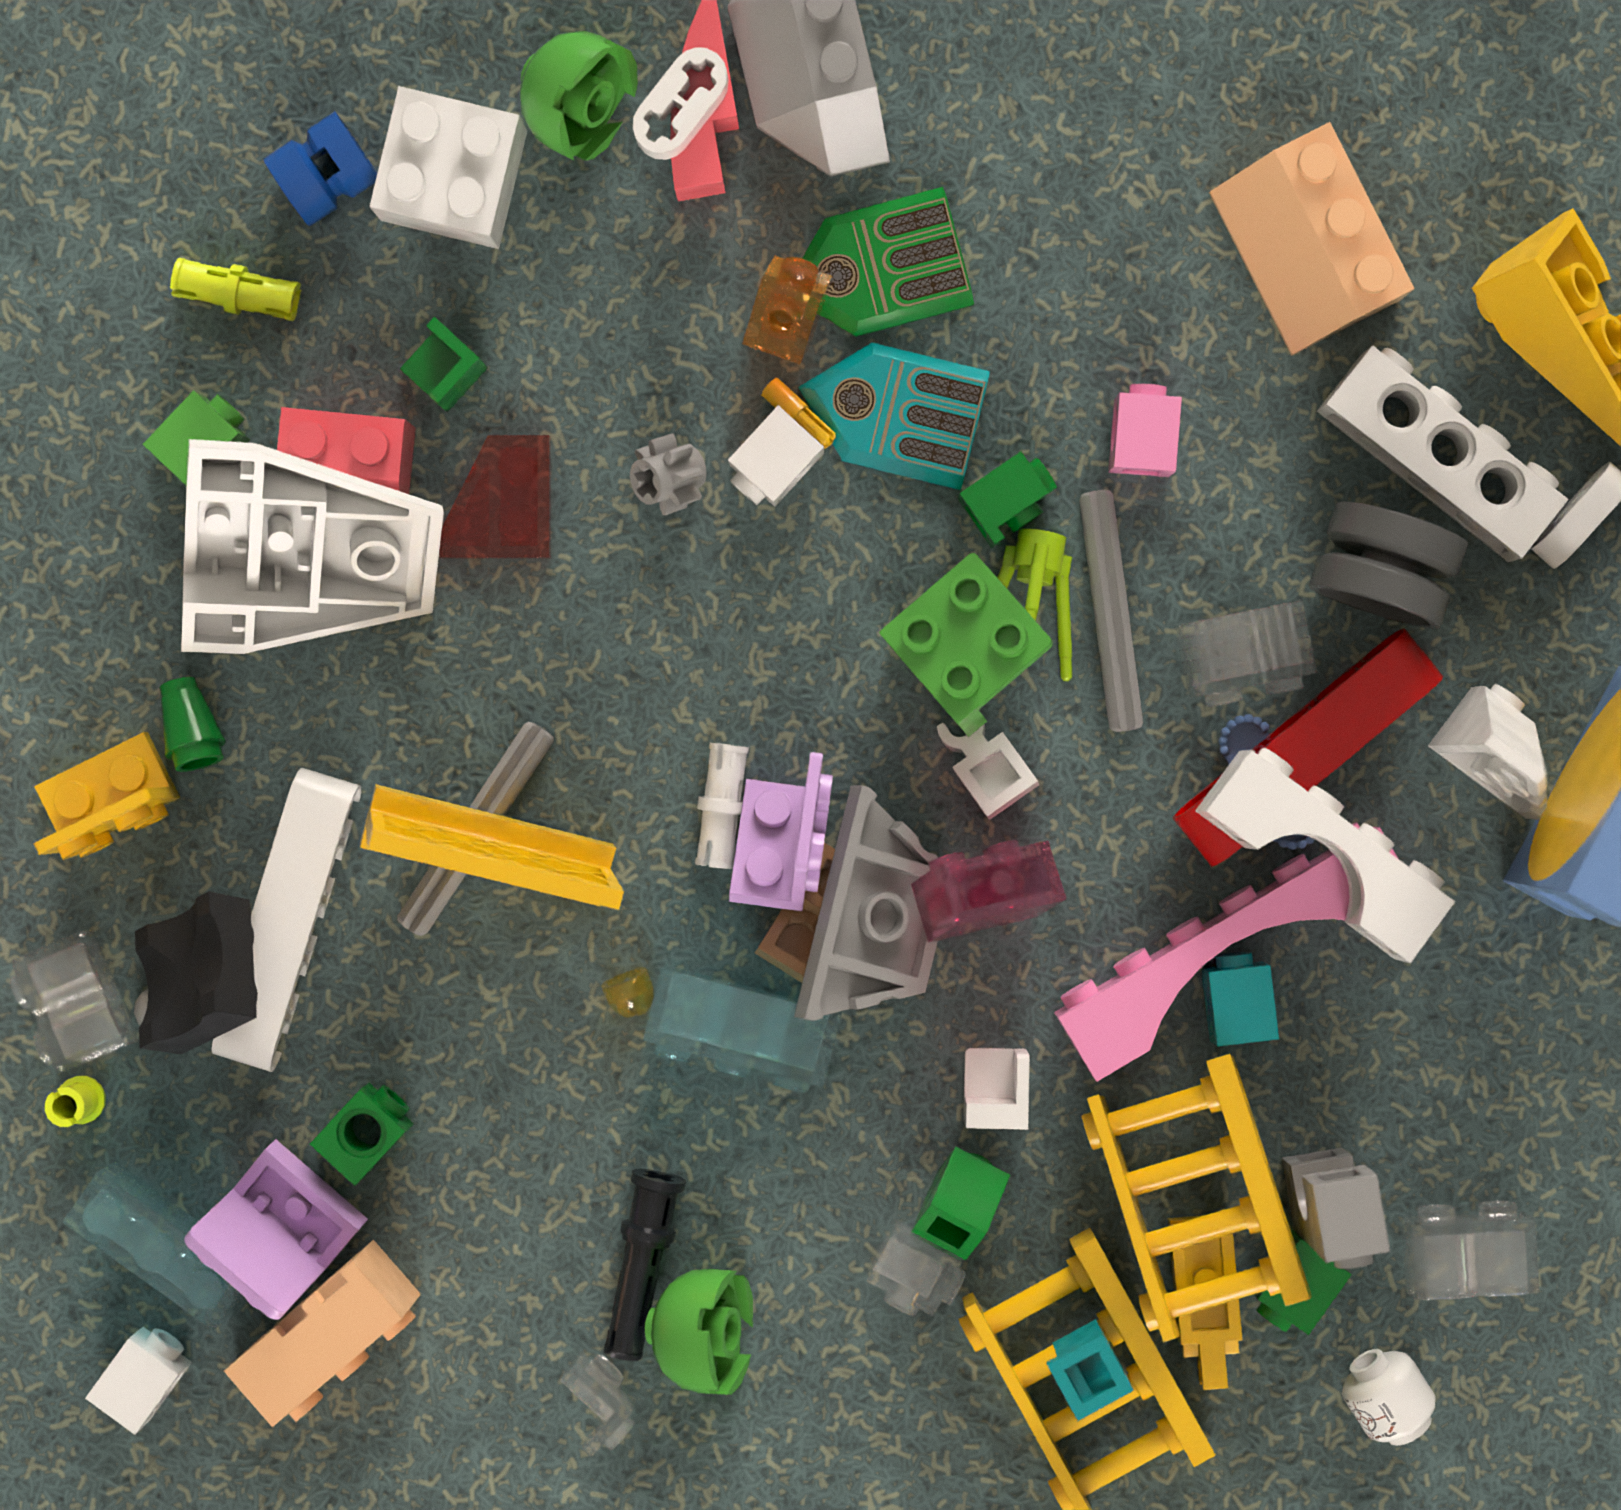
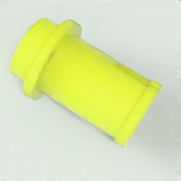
[45,1075,106,1127]

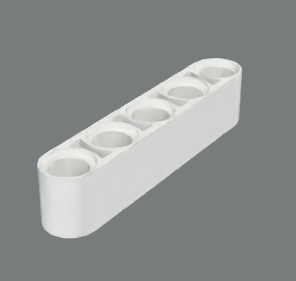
[212,768,362,1072]

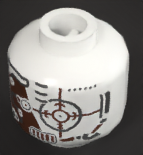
[1342,1349,1436,1446]

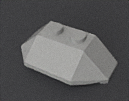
[727,0,890,177]

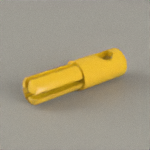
[761,378,836,449]

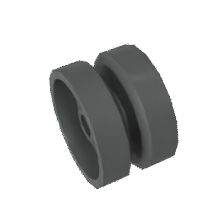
[1308,501,1469,629]

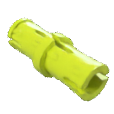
[170,258,301,321]

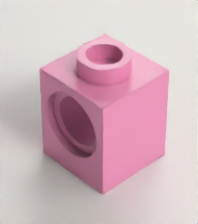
[1108,384,1182,477]

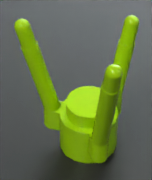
[997,529,1072,682]

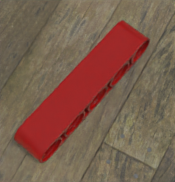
[1172,628,1444,867]

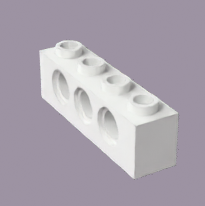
[1317,346,1569,562]

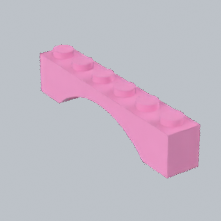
[1054,822,1398,1082]

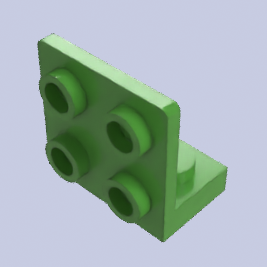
[879,553,1053,737]

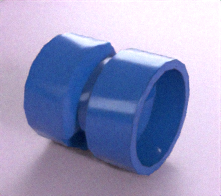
[263,111,377,227]

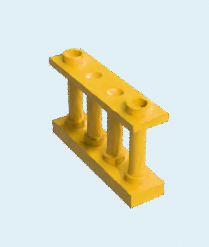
[1082,1054,1312,1342]
[958,1228,1216,1510]

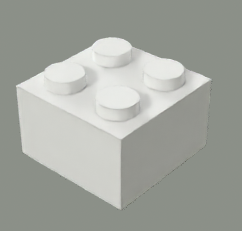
[369,86,527,249]

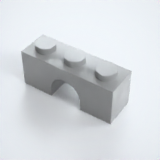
[1282,1148,1390,1269]

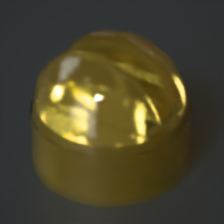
[601,967,655,1018]

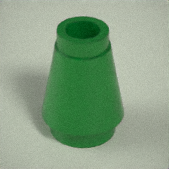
[159,677,226,772]

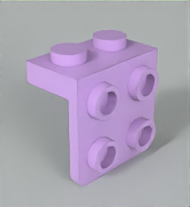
[184,1139,368,1319]

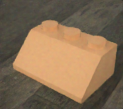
[1209,122,1415,356]

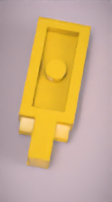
[1167,1215,1243,1390]

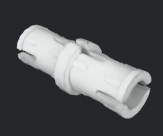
[695,743,749,869]

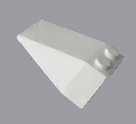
[181,440,443,654]

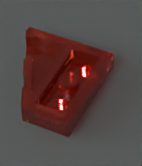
[439,435,551,559]

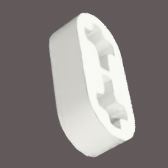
[633,47,729,160]
[1530,462,1621,569]

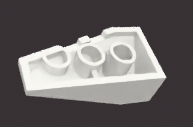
[1428,684,1548,820]

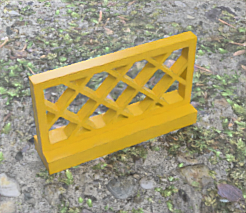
[360,784,624,910]

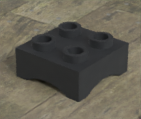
[135,891,258,1054]

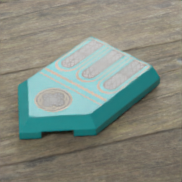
[798,343,990,491]

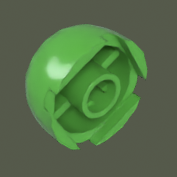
[520,31,638,161]
[645,1269,753,1395]

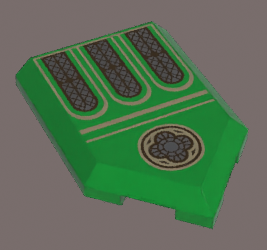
[782,187,974,337]

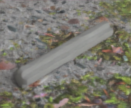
[1079,490,1143,732]
[397,722,554,936]

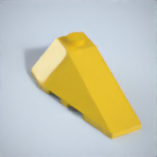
[1472,208,1621,446]

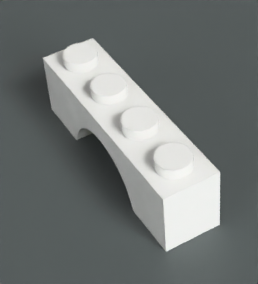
[1195,748,1455,963]

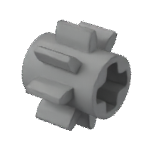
[630,434,706,515]

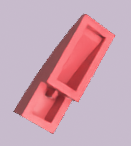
[670,0,739,202]

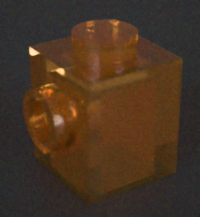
[742,255,832,365]

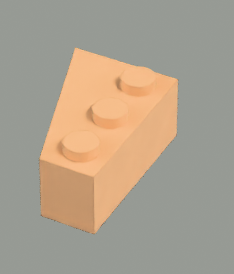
[224,1239,421,1427]

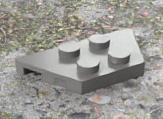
[794,785,954,1021]

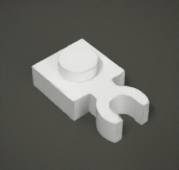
[937,722,1039,820]

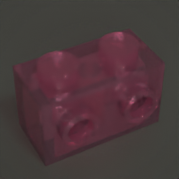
[911,840,1067,943]

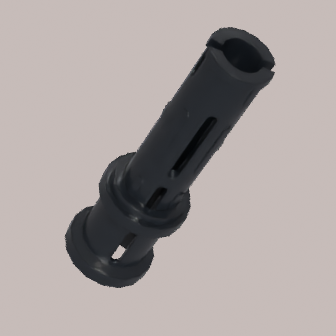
[603,1168,686,1361]

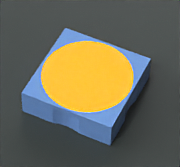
[1503,666,1621,927]

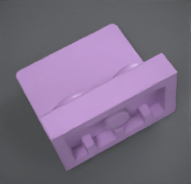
[729,752,833,911]

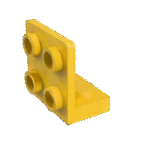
[34,732,180,860]

